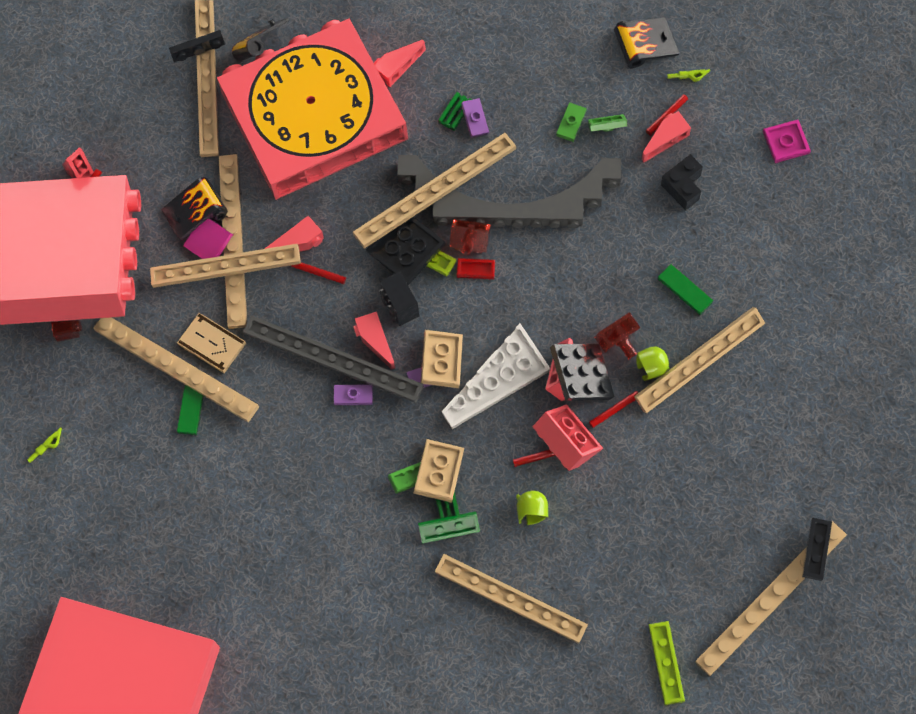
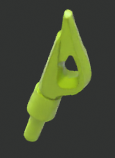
[667,69,710,82]
[27,427,62,463]

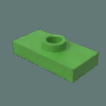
[556,102,587,142]
[588,114,627,132]
[388,462,421,494]

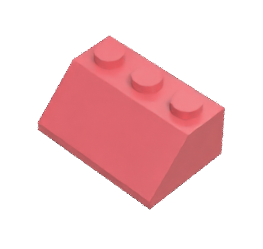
[532,404,603,471]

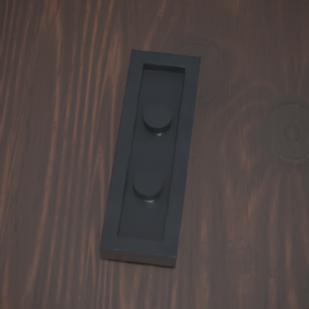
[169,30,225,62]
[802,518,832,581]

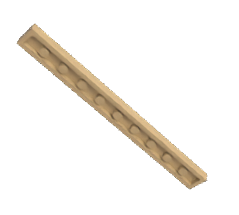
[195,0,219,157]
[353,133,516,249]
[219,154,247,329]
[93,317,259,423]
[695,521,847,676]

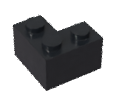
[661,154,703,211]

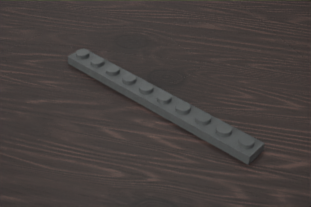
[243,315,424,403]

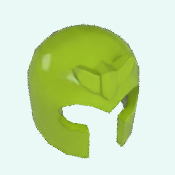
[636,346,670,381]
[516,491,549,525]

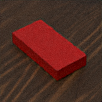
[457,258,495,279]

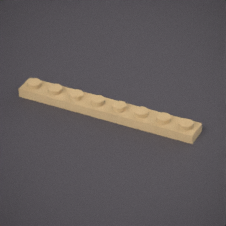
[150,244,301,288]
[634,307,765,413]
[435,554,588,644]

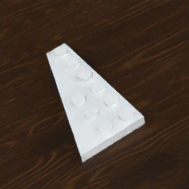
[442,323,550,429]

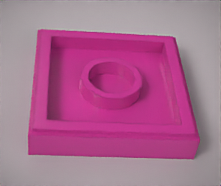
[763,120,811,163]
[183,218,233,259]

